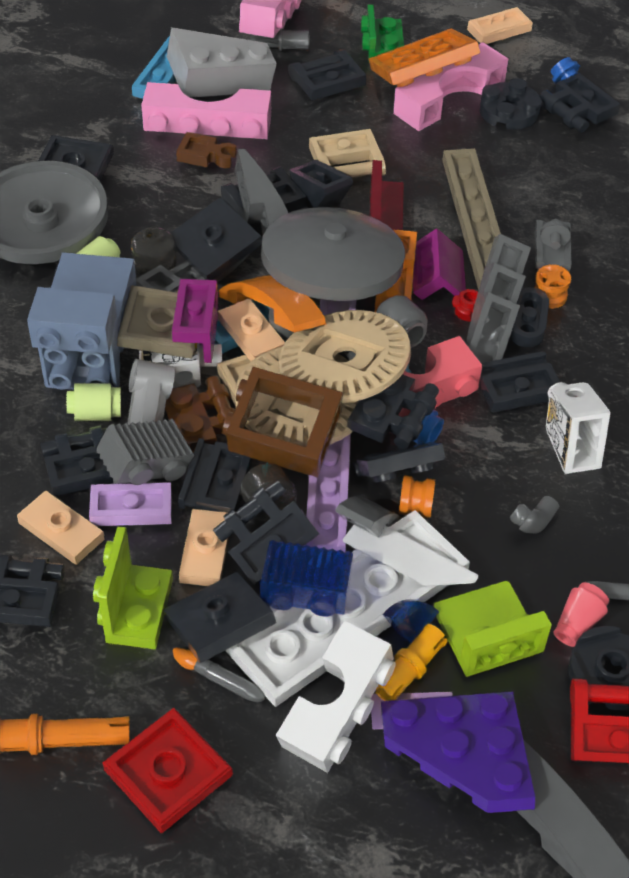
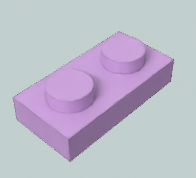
[89,483,172,526]

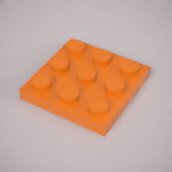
[368,28,480,87]

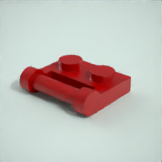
[570,679,629,763]

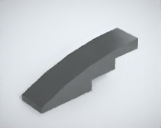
[235,149,288,235]
[466,234,531,363]
[517,740,629,878]

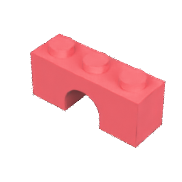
[398,336,482,418]

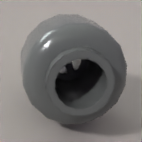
[376,295,428,348]

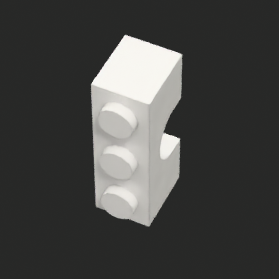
[276,620,396,773]

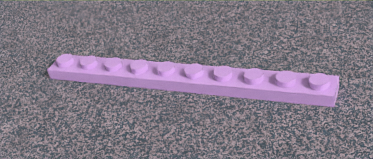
[304,299,356,561]

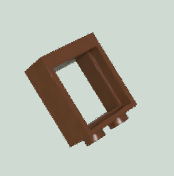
[222,367,343,478]

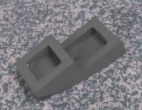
[335,496,402,538]

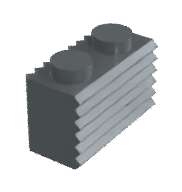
[97,419,195,485]

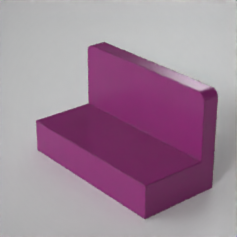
[413,228,466,300]
[172,279,219,363]

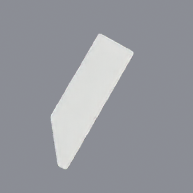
[343,525,478,586]

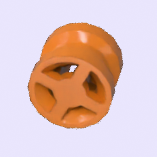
[534,264,571,309]
[399,475,435,518]

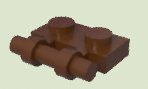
[164,376,236,453]

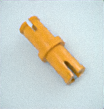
[375,624,448,701]

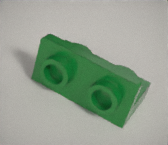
[361,5,404,61]

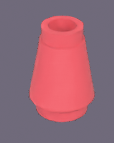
[554,582,609,647]

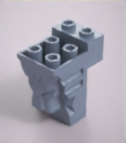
[27,252,137,390]

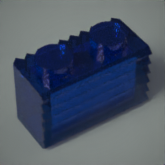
[260,540,353,617]

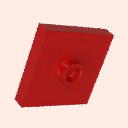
[102,708,233,834]

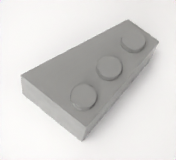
[167,27,277,97]

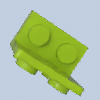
[93,526,173,649]
[433,581,552,677]

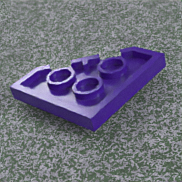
[381,692,535,813]

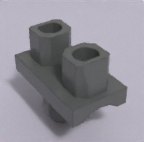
[535,219,571,272]

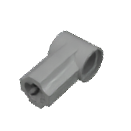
[127,359,175,425]

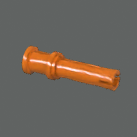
[0,714,130,755]

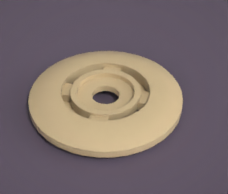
[279,310,411,403]
[235,347,359,447]

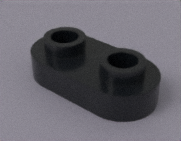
[510,287,549,347]

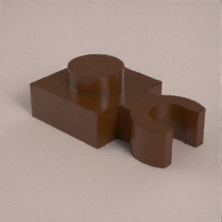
[176,132,237,168]

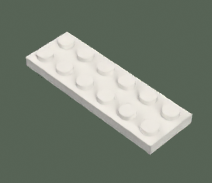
[225,510,470,707]

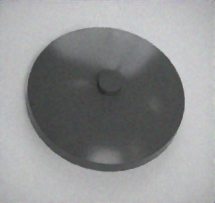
[0,161,109,264]
[261,207,405,301]

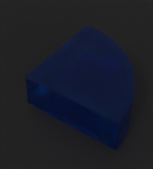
[382,599,439,643]

